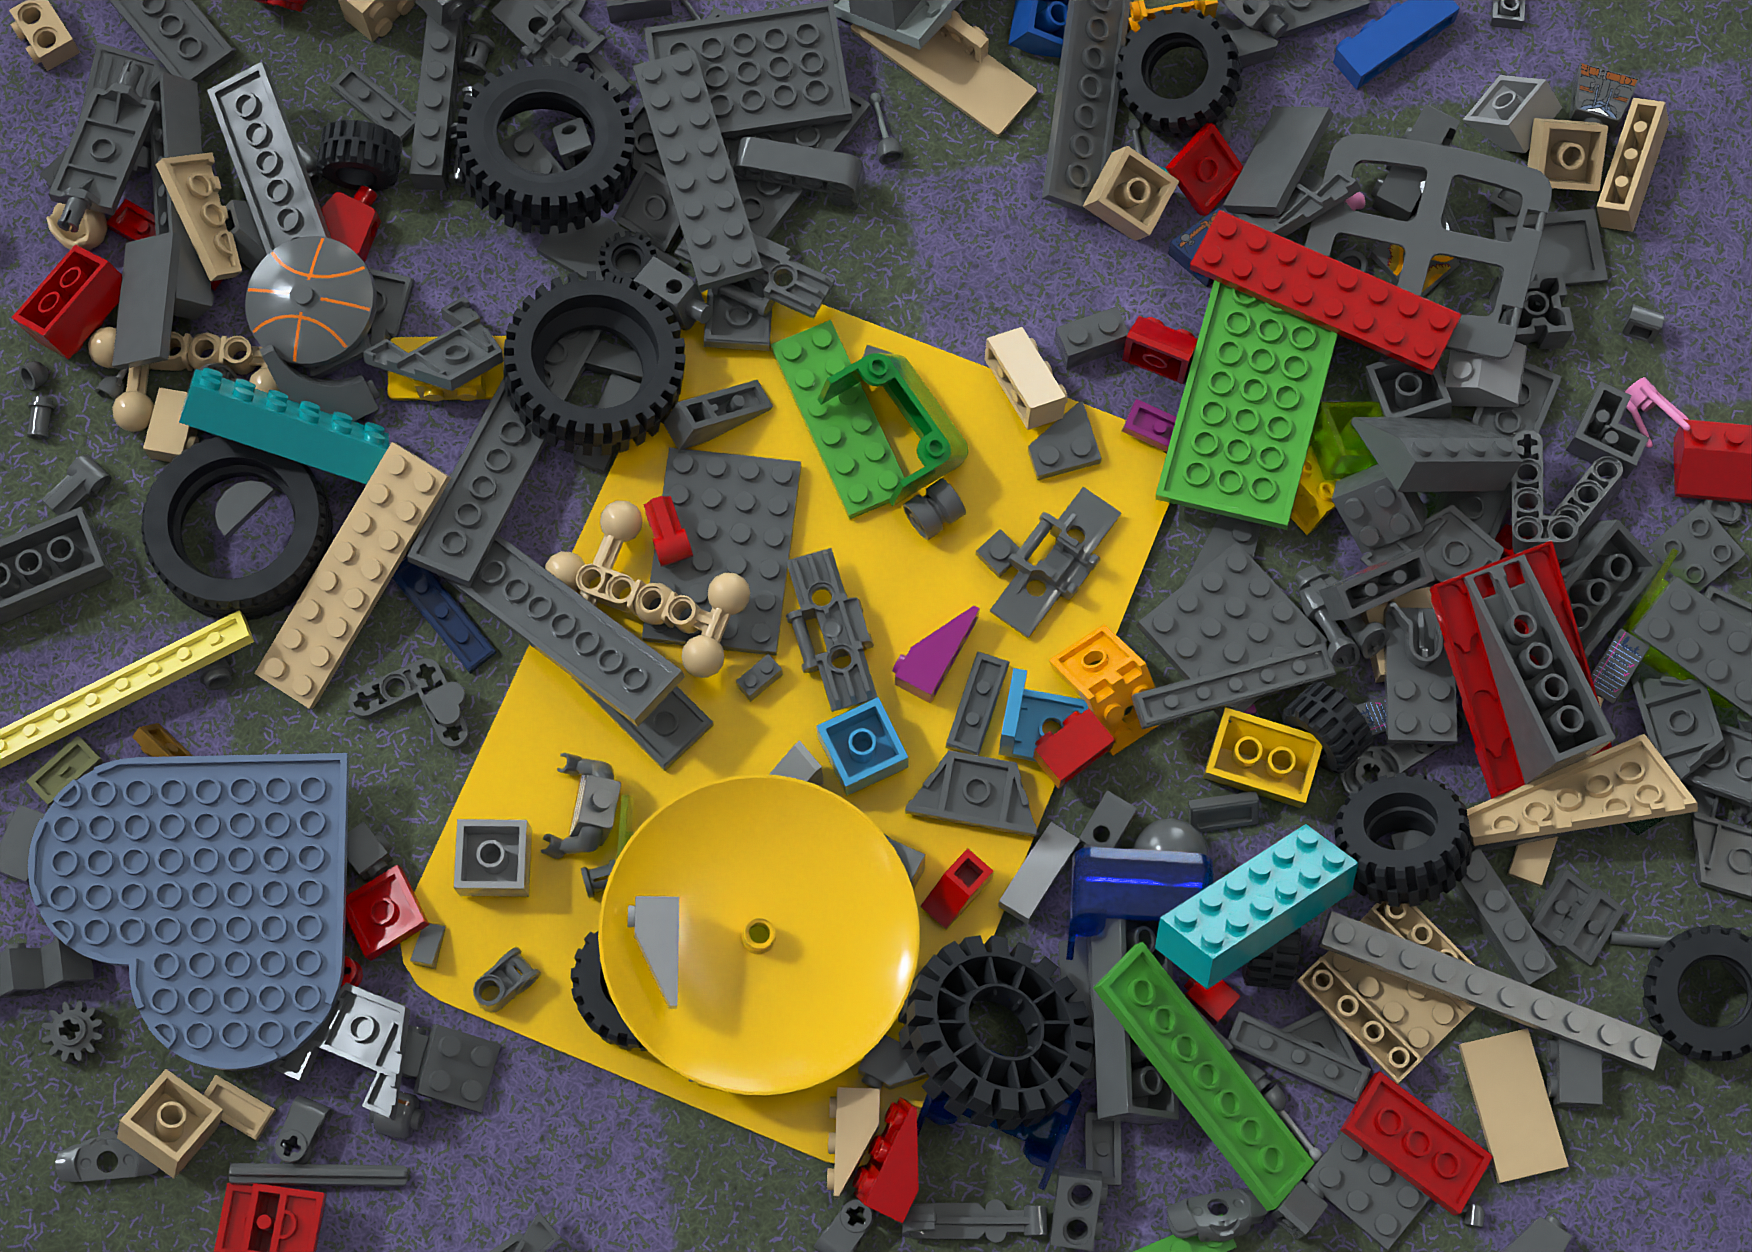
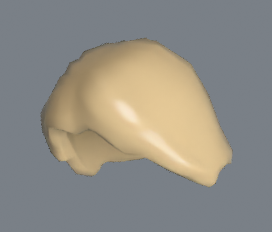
[46,203,108,251]

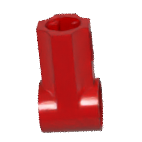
[643,496,693,567]

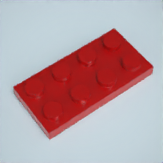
[1340,1071,1493,1216]

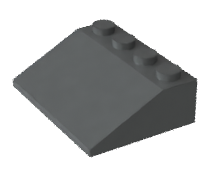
[1351,417,1523,492]

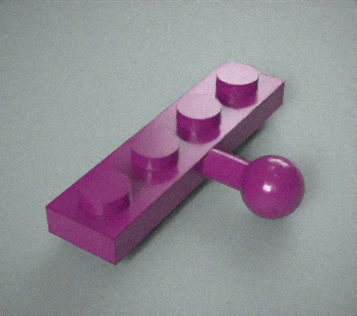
[1121,399,1177,452]

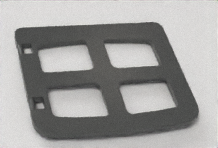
[1305,133,1552,360]

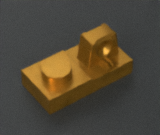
[132,723,193,757]

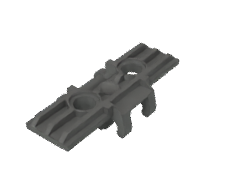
[491,0,631,97]
[674,232,835,319]
[990,487,1121,638]
[786,548,878,712]

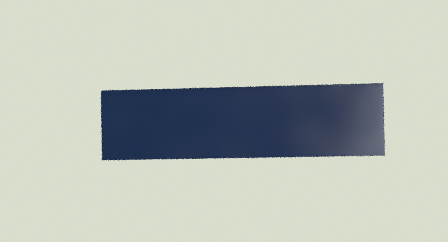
[392,558,496,673]

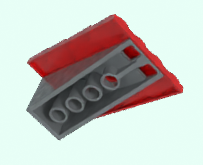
[1429,540,1616,799]

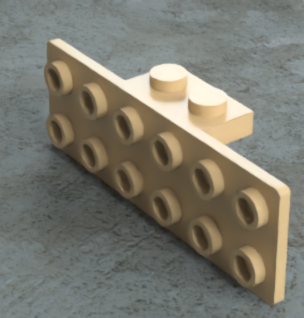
[851,10,1037,137]

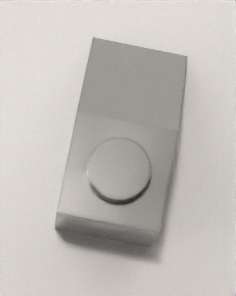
[769,741,823,786]

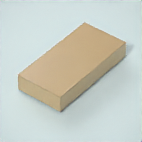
[203,1075,276,1141]

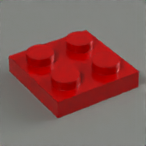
[1165,123,1243,216]
[346,865,430,961]

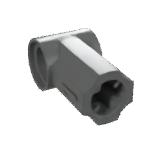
[41,454,112,516]

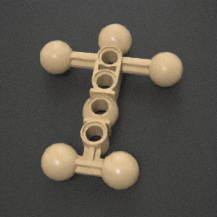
[88,326,280,432]
[545,501,750,678]

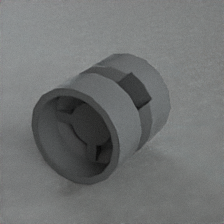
[903,478,966,540]

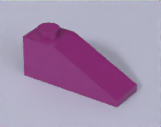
[892,606,980,704]

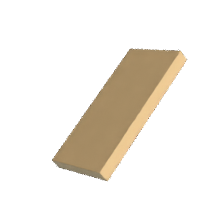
[1459,1028,1569,1184]

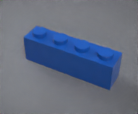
[1333,0,1460,90]

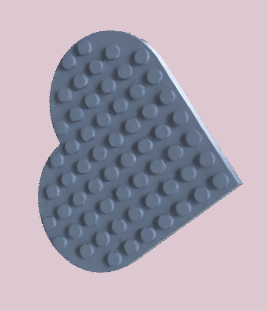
[28,753,350,1071]

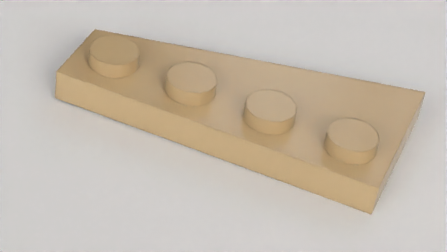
[155,152,242,281]

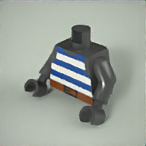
[541,752,621,859]

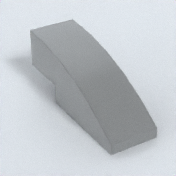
[998,822,1079,924]

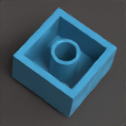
[816,697,908,796]

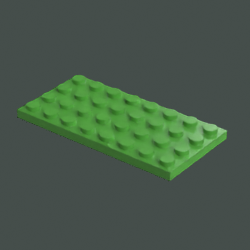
[1155,280,1338,530]

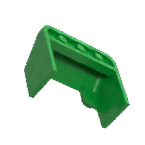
[817,353,968,506]

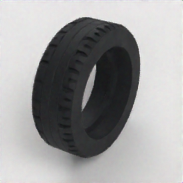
[141,436,333,621]

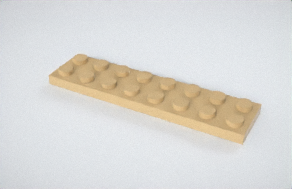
[254,442,451,709]

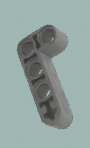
[733,137,866,210]
[1512,430,1579,559]

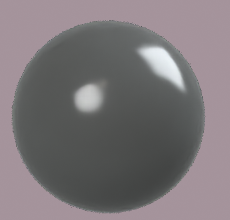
[1132,818,1209,895]

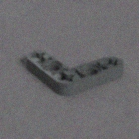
[348,658,470,750]

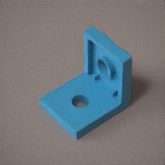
[998,668,1088,762]

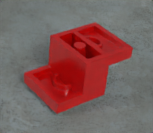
[214,1183,327,1252]

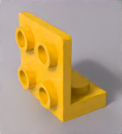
[1290,441,1352,535]

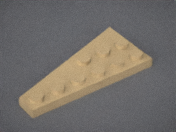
[1467,734,1698,846]

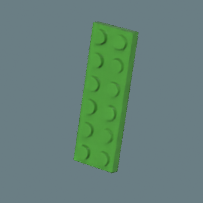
[770,320,905,520]

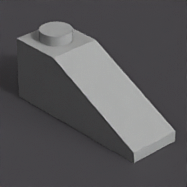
[627,896,679,1009]

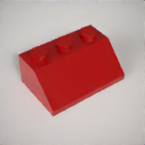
[1673,419,1752,503]

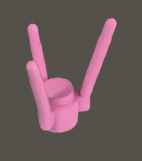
[1625,377,1690,448]

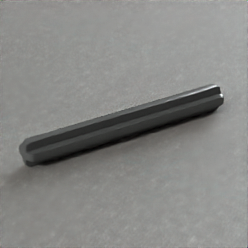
[229,1163,408,1187]

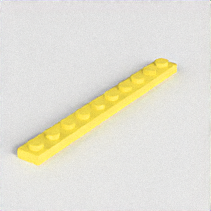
[0,610,254,769]

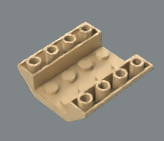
[1296,901,1477,1084]

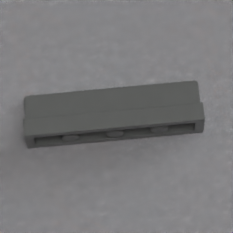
[1058,934,1096,1079]

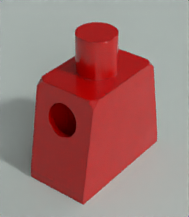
[321,185,381,262]

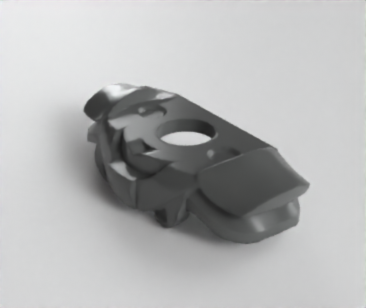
[55,1130,159,1182]
[1166,1188,1269,1242]

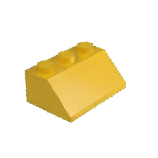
[1203,707,1322,808]

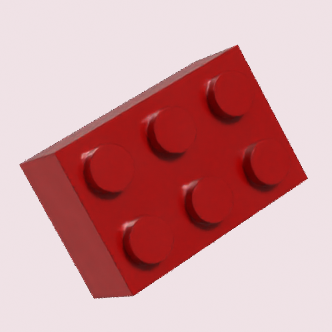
[11,244,122,360]

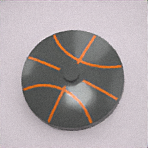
[245,236,377,367]

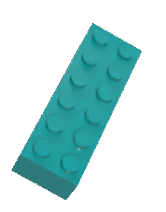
[179,368,389,484]
[1155,824,1359,989]

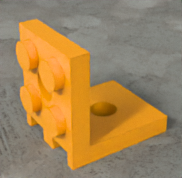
[1049,624,1161,756]

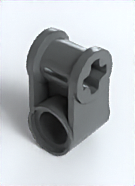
[473,947,541,1012]
[275,1095,332,1164]
[813,1199,875,1252]

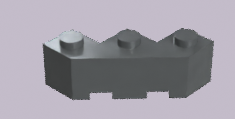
[0,936,94,999]

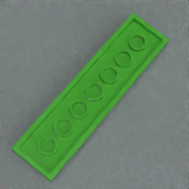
[1093,942,1315,1211]

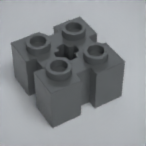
[1489,271,1574,349]

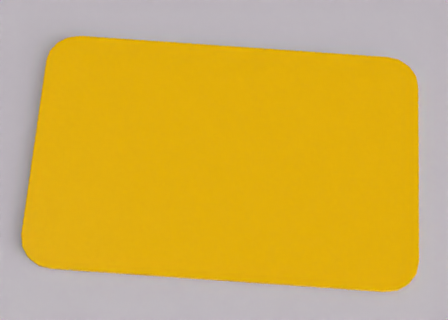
[400,290,1169,1167]

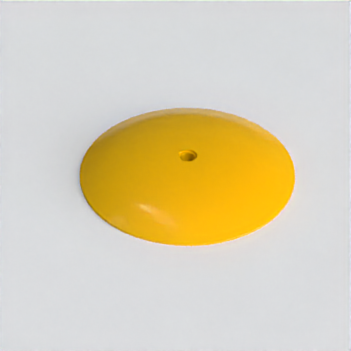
[598,774,920,1095]

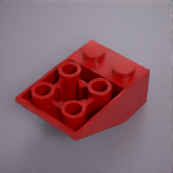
[852,1097,919,1223]

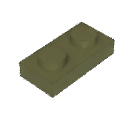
[26,735,104,806]

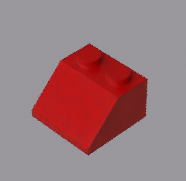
[1122,316,1198,384]

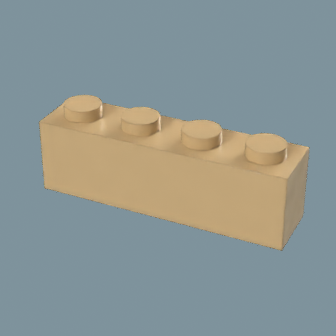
[1597,98,1669,232]

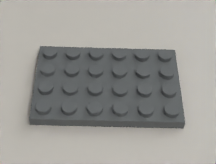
[644,0,853,138]
[642,447,801,656]

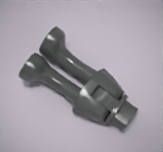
[1295,565,1389,668]

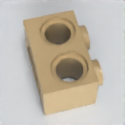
[9,0,80,71]

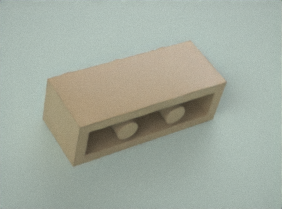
[984,327,1068,430]

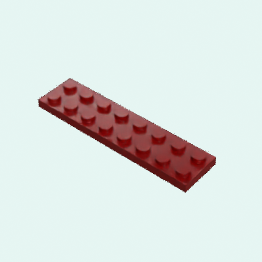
[1190,210,1462,375]

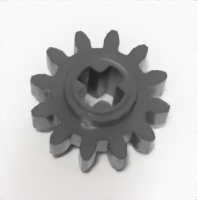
[42,1001,107,1064]

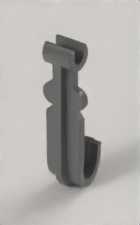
[899,1199,1047,1243]

